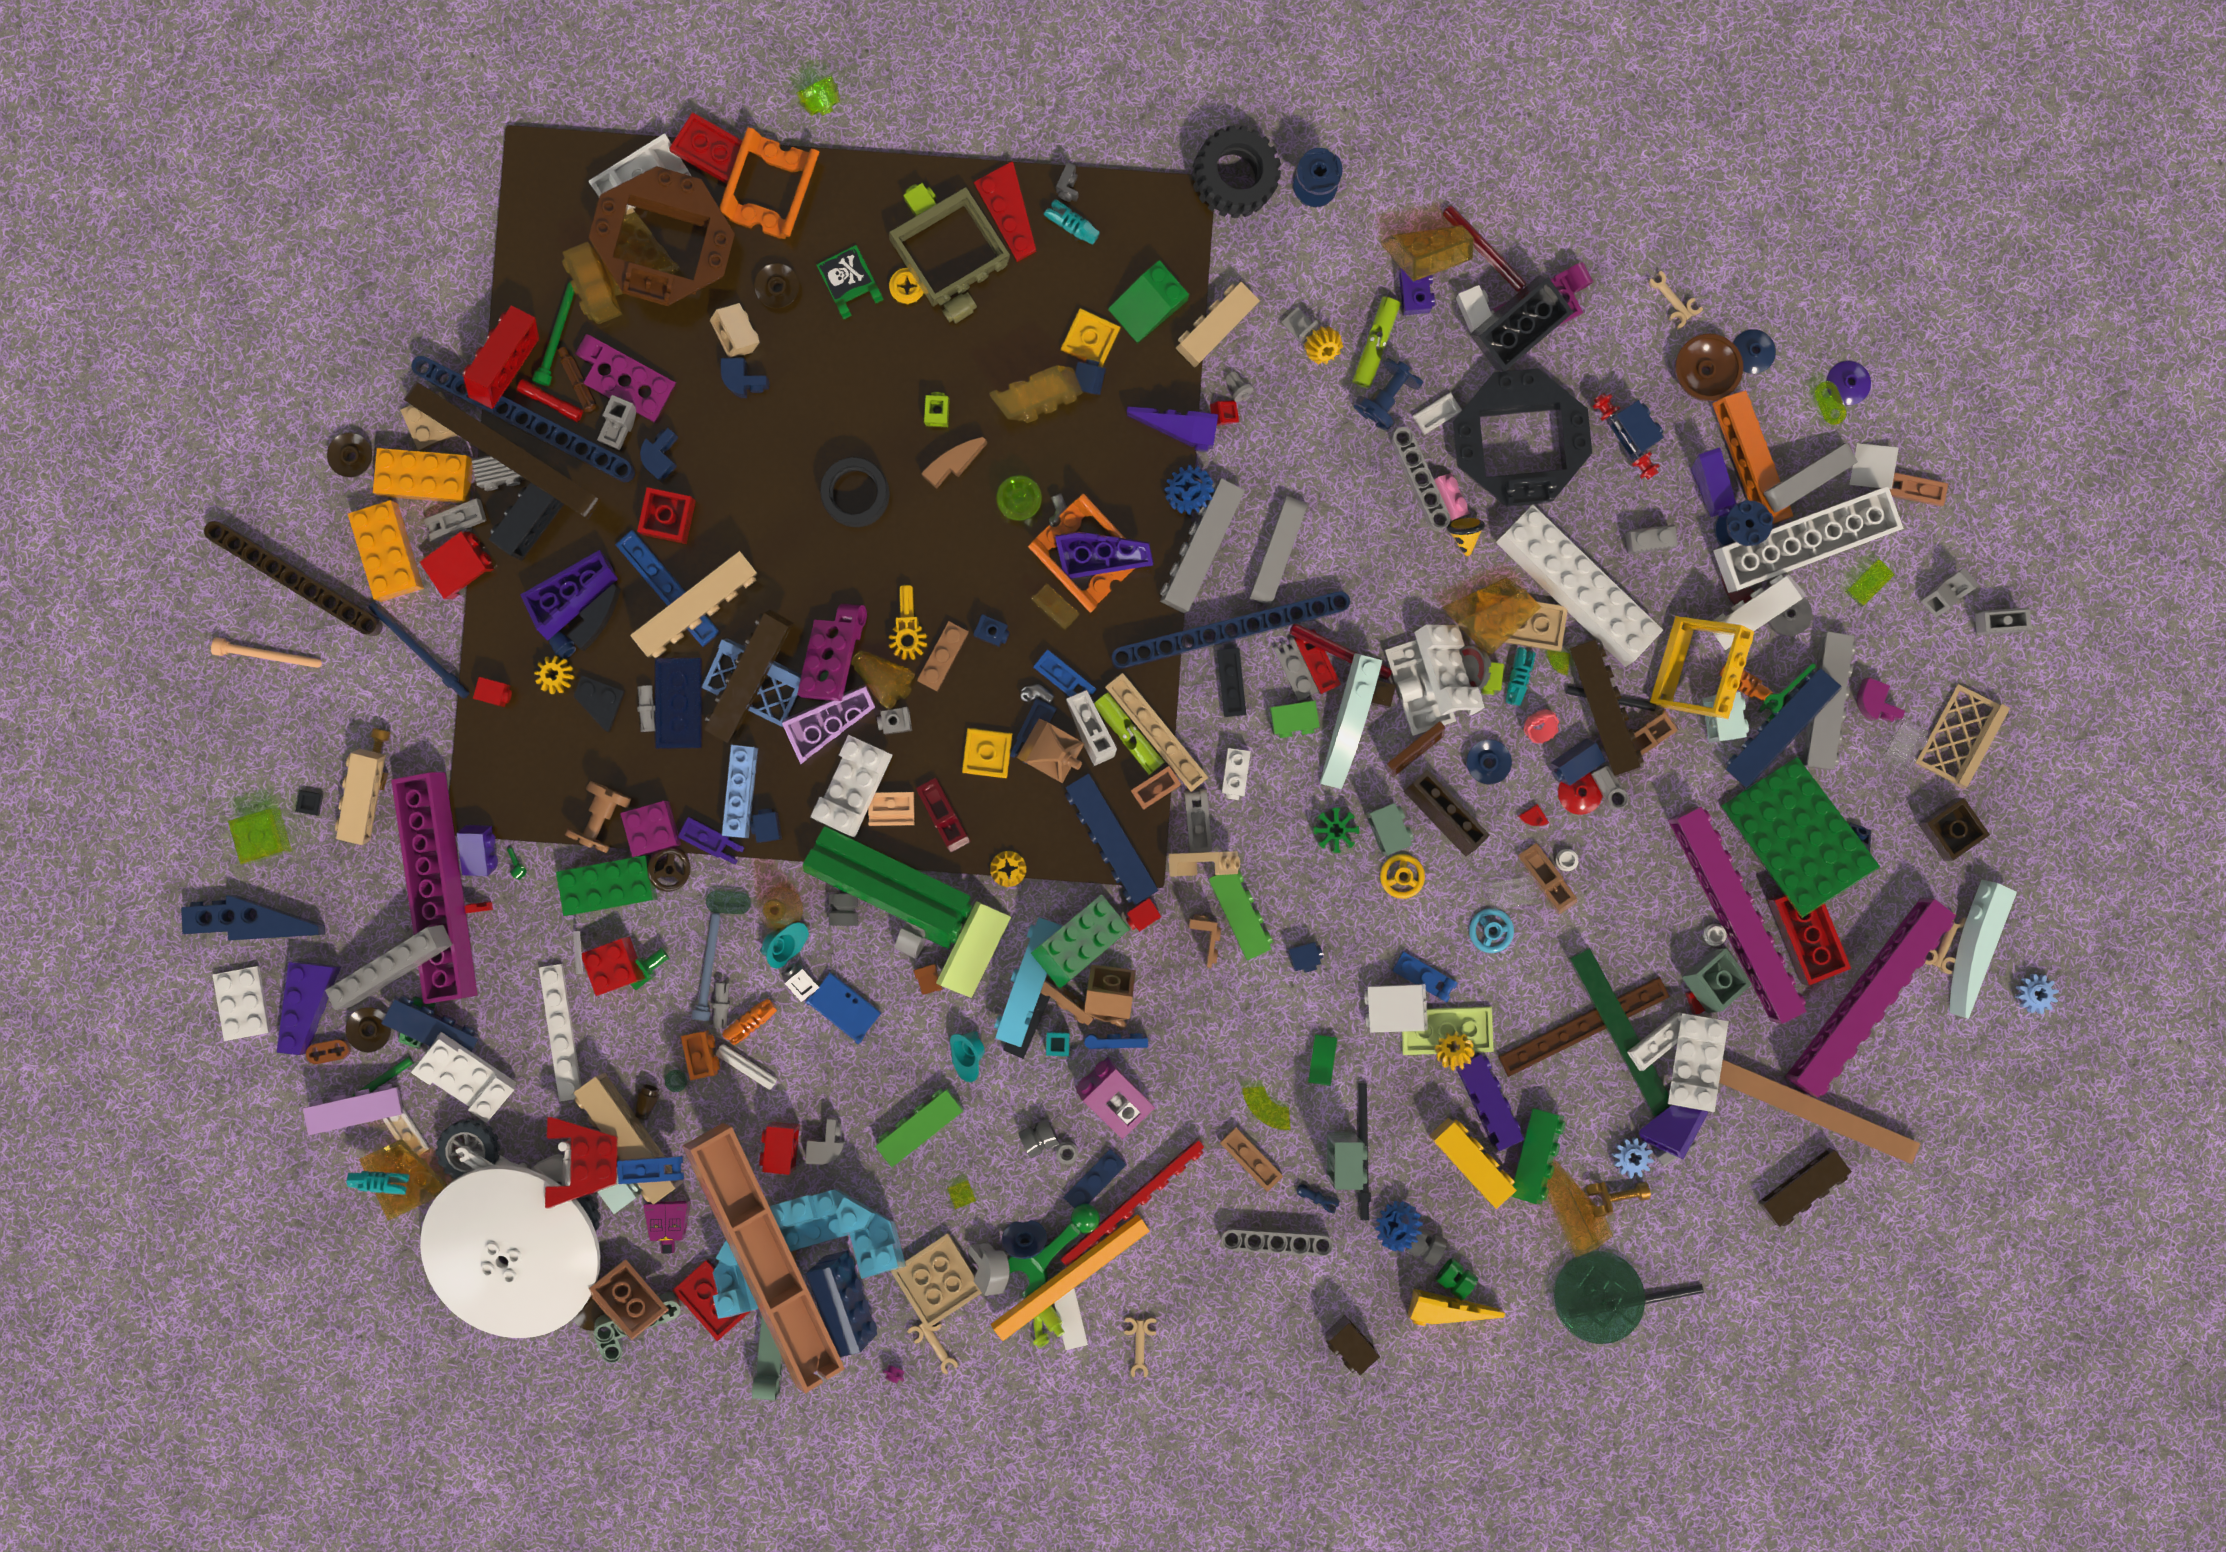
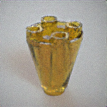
[851,651,915,710]
[758,887,803,931]

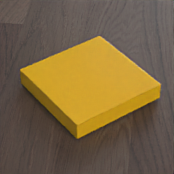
[1061,308,1120,367]
[962,728,1013,778]

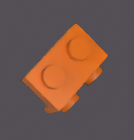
[681,1030,720,1081]

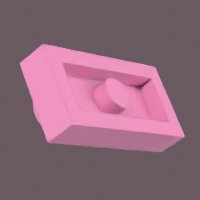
[1434,473,1470,521]

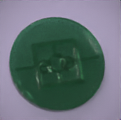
[1553,1251,1645,1344]

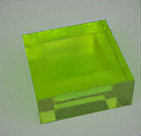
[947,1179,977,1209]

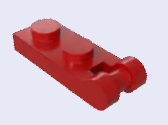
[1294,629,1341,695]

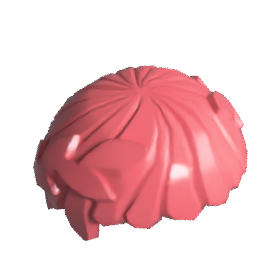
[1524,709,1559,744]

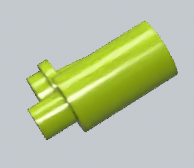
[1033,1305,1065,1348]

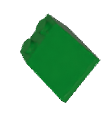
[1108,260,1189,343]

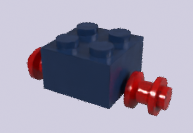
[1592,392,1664,480]

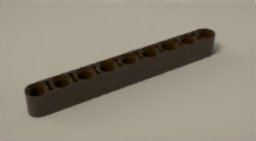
[204,521,383,636]

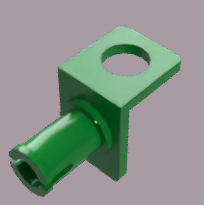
[630,947,670,990]

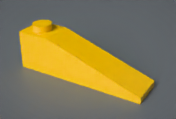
[1408,1289,1505,1326]

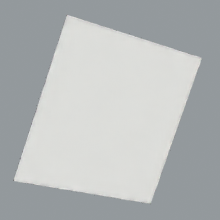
[1849,443,1899,489]
[573,931,583,974]

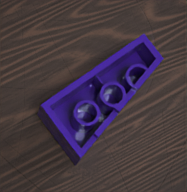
[521,550,618,641]
[276,961,342,1055]
[1456,1053,1524,1151]

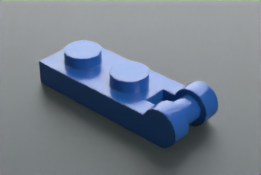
[1033,650,1097,697]
[1392,952,1458,1003]
[1084,1033,1148,1049]
[617,1156,684,1184]

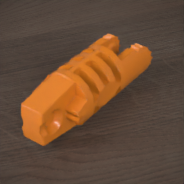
[1718,663,1774,701]
[722,998,777,1045]

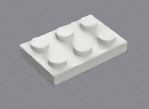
[213,966,271,1041]

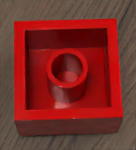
[637,487,696,544]
[581,936,645,996]
[759,1122,800,1175]

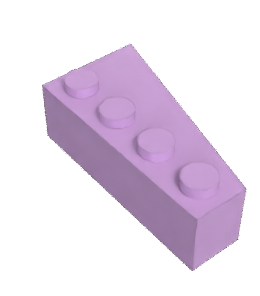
[782,684,875,764]
[303,1084,404,1135]

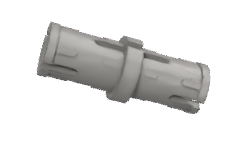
[637,686,656,732]
[712,982,730,1029]

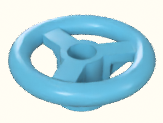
[1469,908,1514,953]

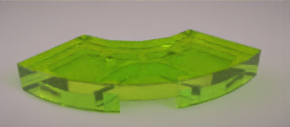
[1242,1086,1291,1130]

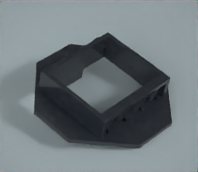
[1453,368,1592,507]

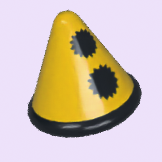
[1446,518,1485,556]

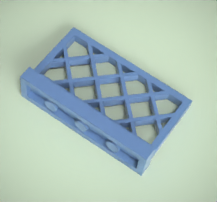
[702,638,802,727]

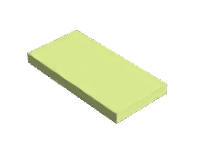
[936,901,1011,998]
[1402,1006,1494,1055]

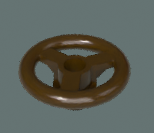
[647,847,691,892]

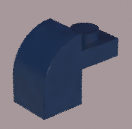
[721,358,769,398]
[640,428,679,483]

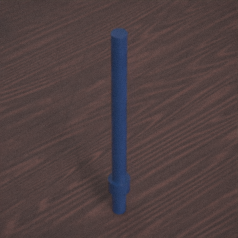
[368,602,469,699]

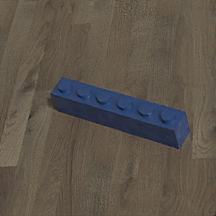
[1725,668,1842,789]
[1064,774,1159,905]

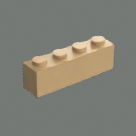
[1176,282,1260,367]
[335,748,386,845]

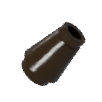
[635,1084,660,1120]

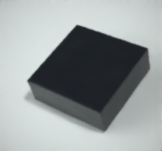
[295,790,323,816]

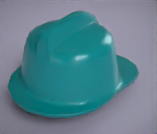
[760,922,809,969]
[950,1031,985,1082]

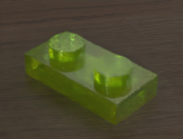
[1845,559,1895,607]

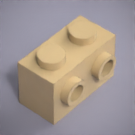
[710,303,760,358]

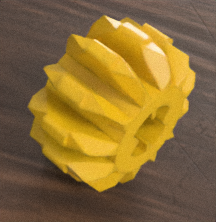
[1304,326,1344,365]
[534,656,574,694]
[1435,1031,1475,1071]

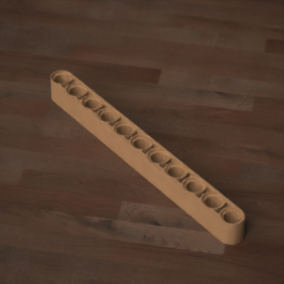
[1719,1060,1921,1164]

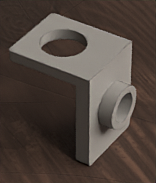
[1282,307,1318,344]

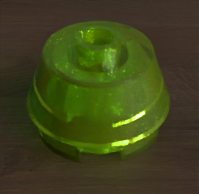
[796,75,840,116]
[996,476,1042,521]

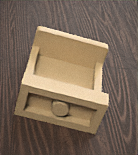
[1169,851,1240,877]

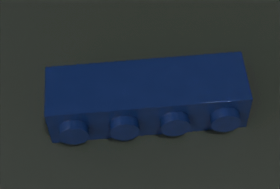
[381,995,479,1052]

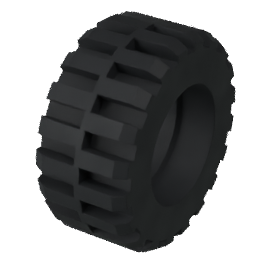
[1192,125,1281,218]

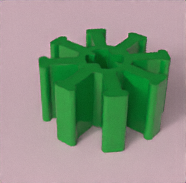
[1312,808,1359,853]

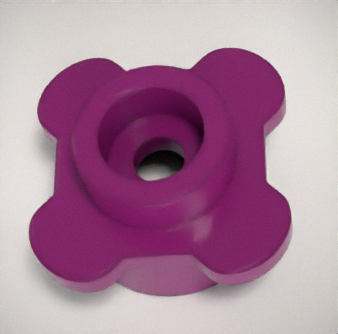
[883,1365,905,1384]

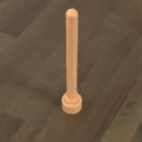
[211,637,322,668]

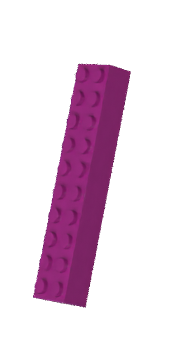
[391,772,478,1004]
[1668,807,1807,1024]
[1785,898,1957,1098]

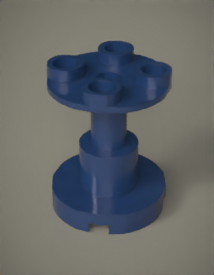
[1293,148,1343,208]
[1353,358,1424,431]
[1714,500,1773,547]

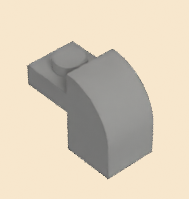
[597,395,636,450]
[1921,568,1979,618]
[895,922,927,959]
[805,1117,846,1165]
[968,1243,1009,1296]

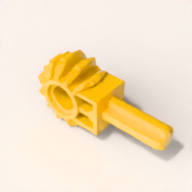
[889,585,927,660]

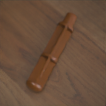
[557,347,597,412]

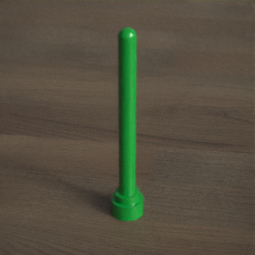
[532,281,576,386]

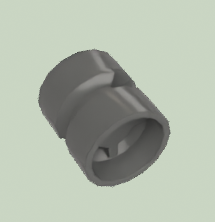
[829,893,859,926]
[1018,1118,1060,1159]
[1405,1226,1448,1266]

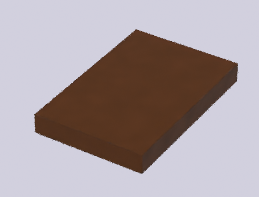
[1387,721,1445,778]

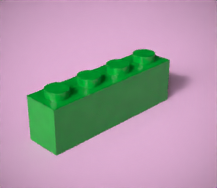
[1510,1108,1566,1204]

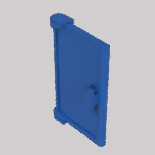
[805,972,881,1045]

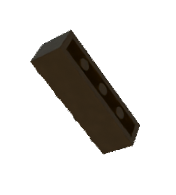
[1403,769,1490,857]
[1758,1148,1852,1227]

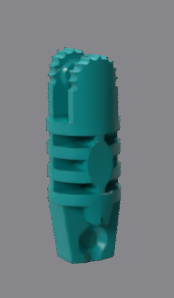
[1044,199,1100,245]
[1506,647,1536,706]
[346,1171,410,1195]

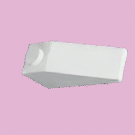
[1066,690,1117,766]

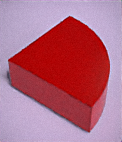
[1518,804,1549,826]
[464,901,493,914]

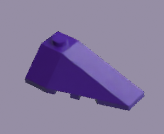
[1127,407,1218,452]
[1055,532,1154,579]

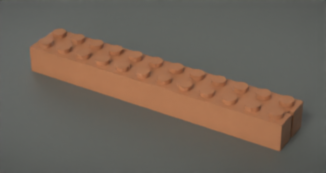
[682,1123,845,1394]

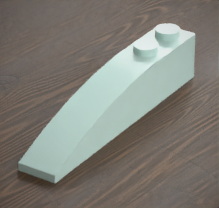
[1320,653,1382,789]
[1949,880,2017,1019]

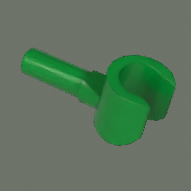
[507,848,527,880]

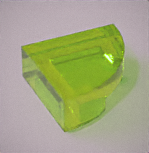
[1547,650,1570,676]

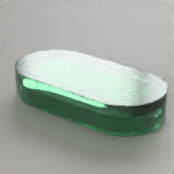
[706,890,752,915]

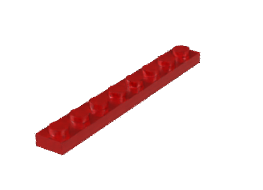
[1061,1138,1205,1267]

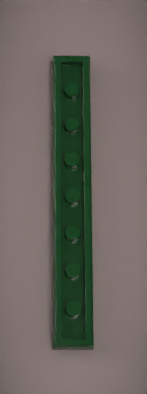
[1569,947,1672,1116]

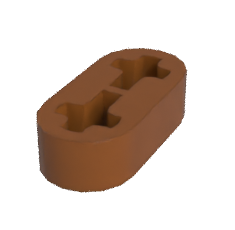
[306,1039,351,1064]

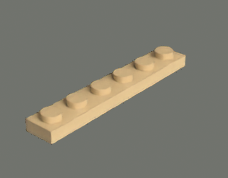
[1105,673,1209,792]

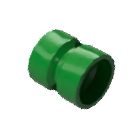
[1435,1257,1479,1301]

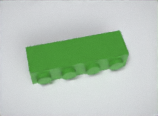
[1208,869,1273,961]
[875,1088,964,1168]

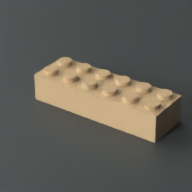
[630,551,757,658]
[573,1073,684,1205]

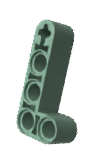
[594,1292,681,1363]
[752,1316,783,1401]

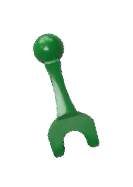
[1008,1204,1100,1299]

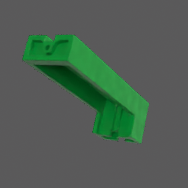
[803,826,972,949]

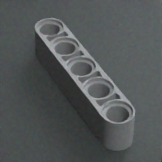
[1391,427,1451,532]
[1763,442,1858,513]
[1249,495,1308,606]
[1221,1227,1333,1256]

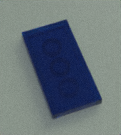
[655,658,702,749]

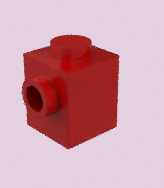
[473,677,512,707]
[1126,898,1162,932]

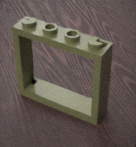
[889,187,1010,306]

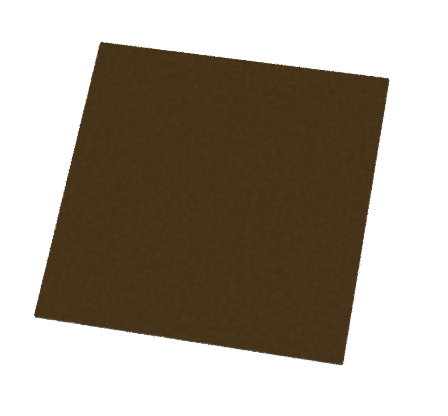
[449,125,1214,888]

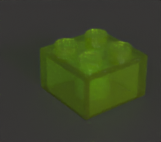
[228,808,292,864]

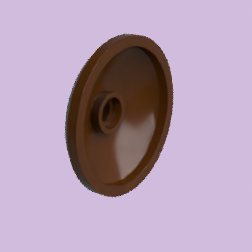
[1675,333,1743,401]

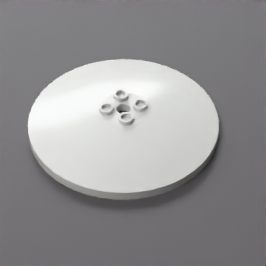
[420,1165,600,1338]

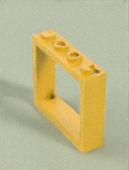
[1650,616,1754,719]

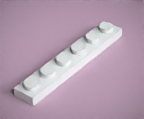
[539,964,581,1102]

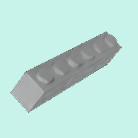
[1160,478,1245,613]
[1802,632,1856,770]
[325,925,453,1010]

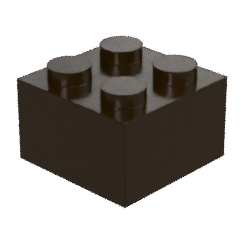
[1918,798,1990,861]
[1325,1315,1380,1376]

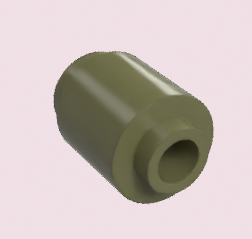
[942,292,977,324]

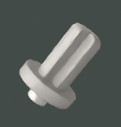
[1225,371,1253,402]

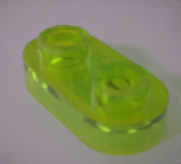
[1815,381,1847,425]

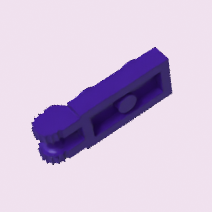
[678,817,744,865]

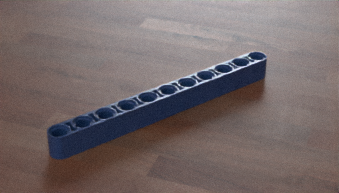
[411,356,635,482]
[1111,591,1350,669]

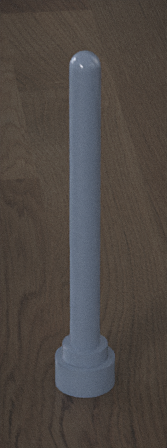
[691,912,720,1021]

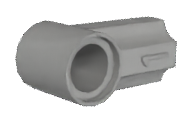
[1591,765,1629,810]

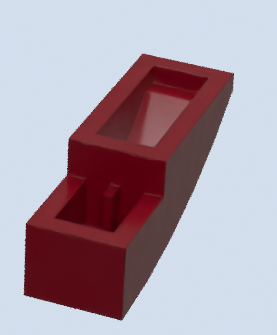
[916,778,971,852]

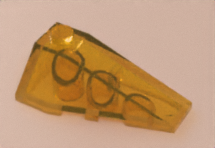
[1546,1161,1613,1257]

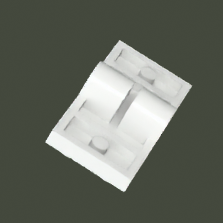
[1384,640,1456,736]

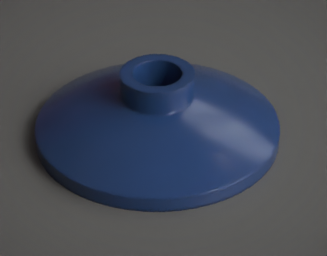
[1733,329,1776,374]
[1466,739,1512,785]
[1002,1220,1047,1259]

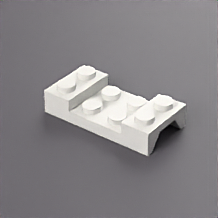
[589,133,691,217]
[1414,624,1485,715]
[811,735,892,837]
[1668,1013,1729,1112]
[411,1032,516,1123]

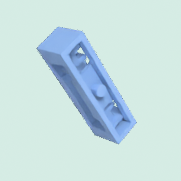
[722,745,758,838]

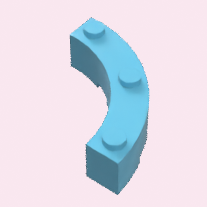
[994,917,1062,1047]

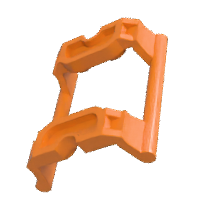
[719,127,819,239]
[1028,493,1135,613]

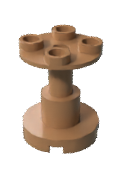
[565,781,631,853]

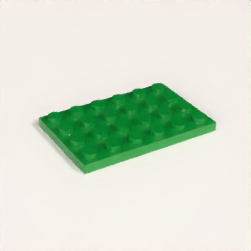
[1721,757,1880,918]

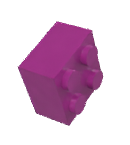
[620,801,681,857]

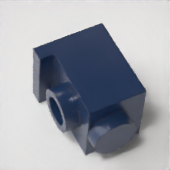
[974,614,1010,647]

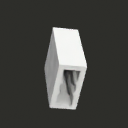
[1365,984,1428,1033]

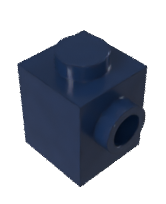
[1072,359,1106,395]
[750,808,782,843]
[1288,941,1324,973]

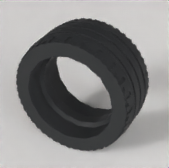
[820,457,890,527]

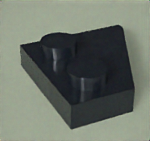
[574,676,625,732]

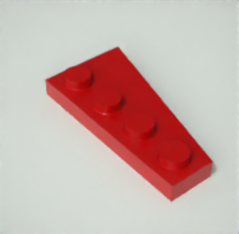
[974,161,1036,262]

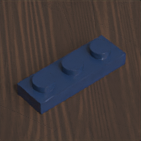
[1063,1148,1127,1209]

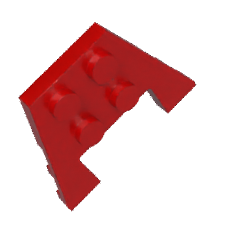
[545,1117,618,1209]

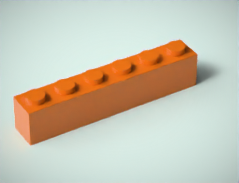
[1712,390,1793,525]

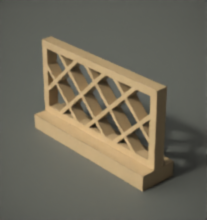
[1915,684,2010,789]

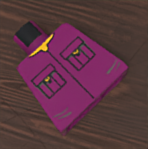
[644,1201,691,1254]

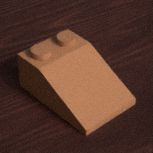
[589,1259,669,1340]

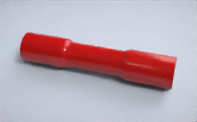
[517,379,583,422]

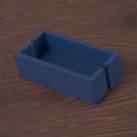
[806,1250,877,1357]

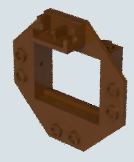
[589,166,735,306]

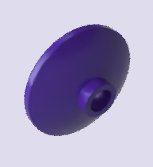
[1826,361,1871,405]

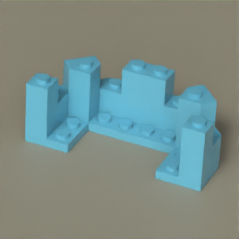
[713,1189,906,1319]

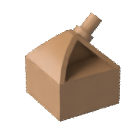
[1017,719,1085,783]
[1084,964,1136,1030]

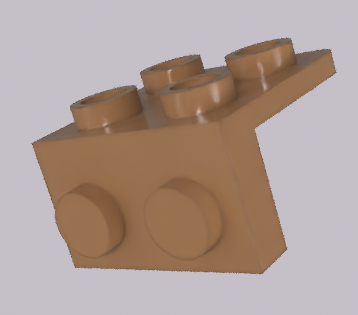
[1188,914,1221,968]

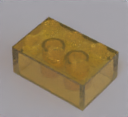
[562,242,623,324]

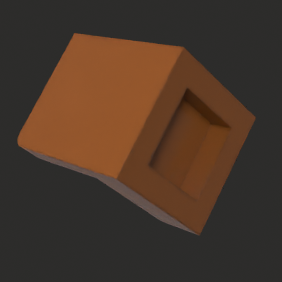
[913,963,944,995]

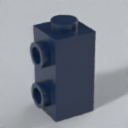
[1550,738,1606,786]

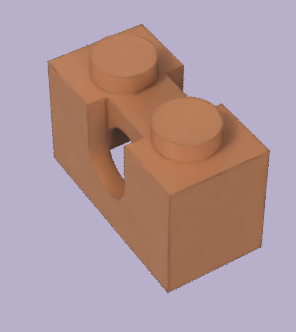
[1131,766,1181,810]

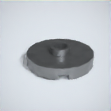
[1768,597,1812,636]

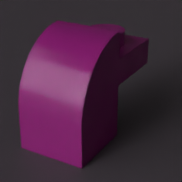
[1857,678,1905,722]

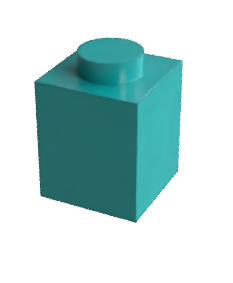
[1046,1031,1070,1056]

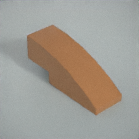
[921,437,987,489]
[1633,710,1679,755]
[1518,843,1577,915]

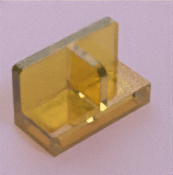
[1031,583,1080,631]

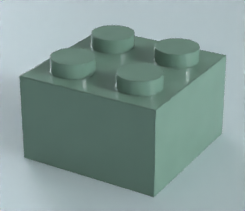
[1366,803,1414,856]
[1682,948,1752,1013]

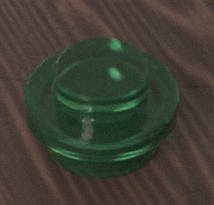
[665,1069,688,1092]

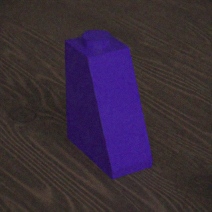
[1691,447,1736,517]
[1639,1105,1708,1160]

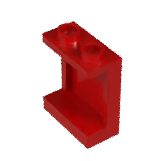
[419,531,494,600]

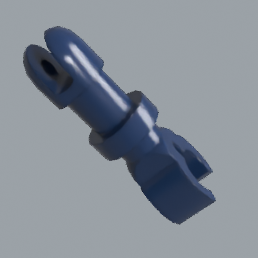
[1296,1184,1340,1213]

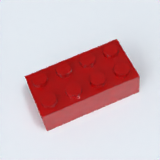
[463,305,539,409]
[1767,894,1851,985]

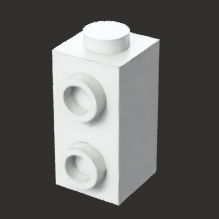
[1456,285,1495,333]
[1221,748,1251,800]

